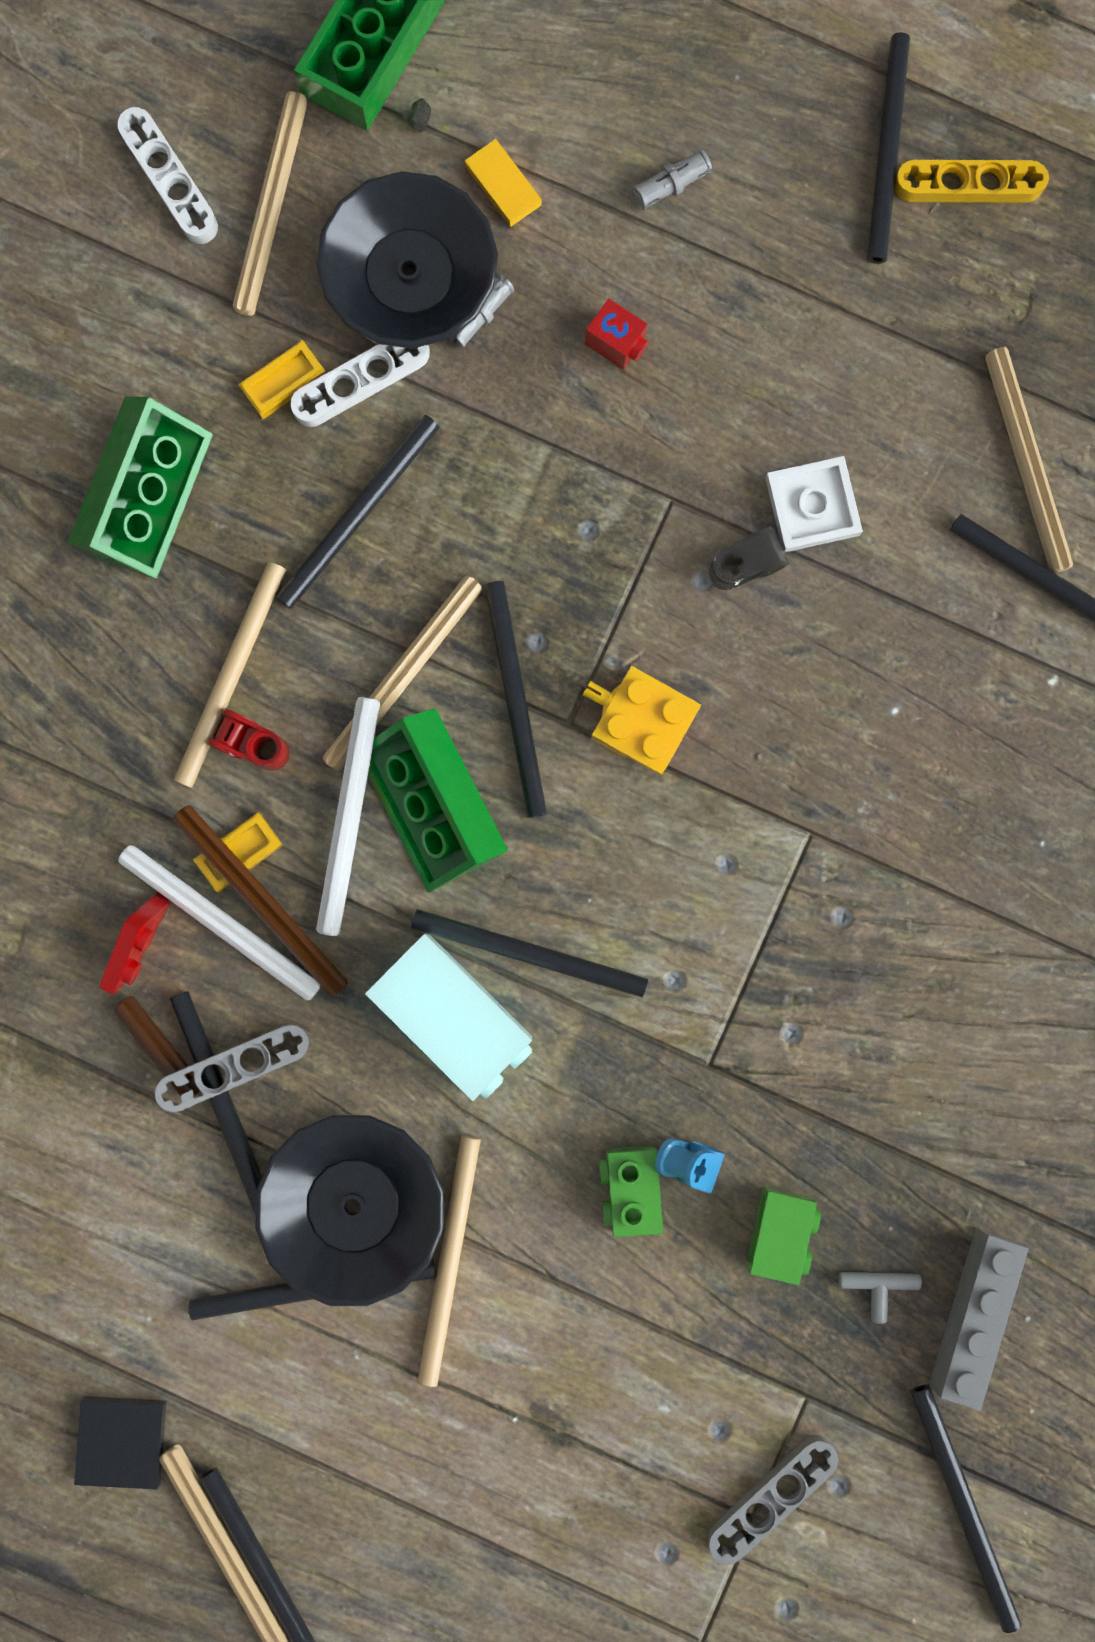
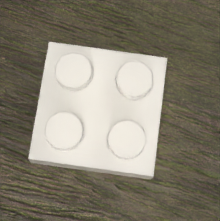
[765,456,863,553]

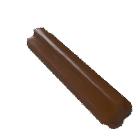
[114,996,200,1097]

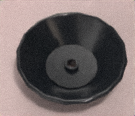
[316,171,498,349]
[255,1115,444,1306]

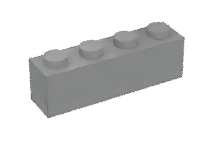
[929,1227,1029,1411]

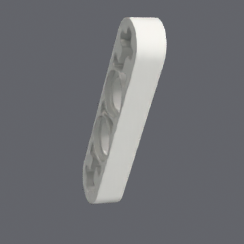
[118,107,218,244]
[291,344,430,427]

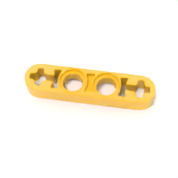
[894,160,1049,203]

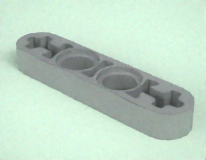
[155,1025,309,1112]
[707,1435,838,1565]

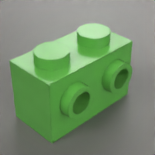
[599,1145,663,1237]
[745,1186,821,1286]

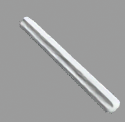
[316,697,380,936]
[118,845,321,1000]

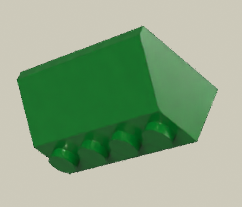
[67,397,213,579]
[368,708,508,893]

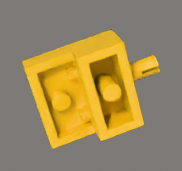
[583,666,701,776]

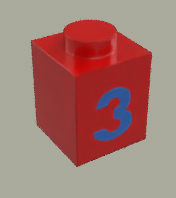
[585,298,649,370]

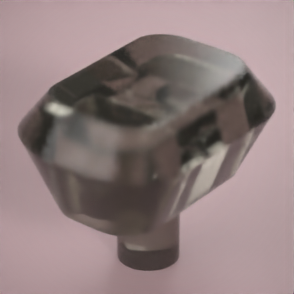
[403,98,431,133]

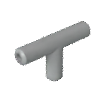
[838,1272,922,1324]

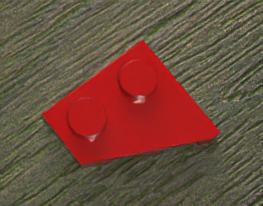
[99,892,171,995]

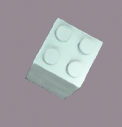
[365,934,532,1101]

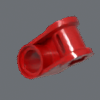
[207,708,290,771]

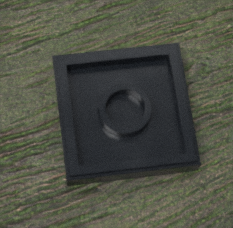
[74,1396,166,1490]

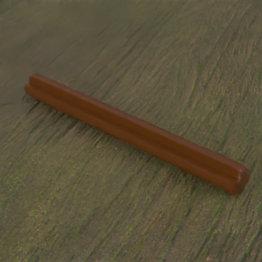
[173,805,348,997]

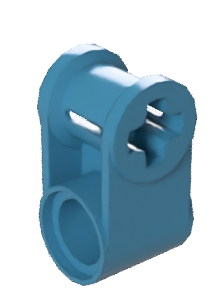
[655,1138,725,1193]

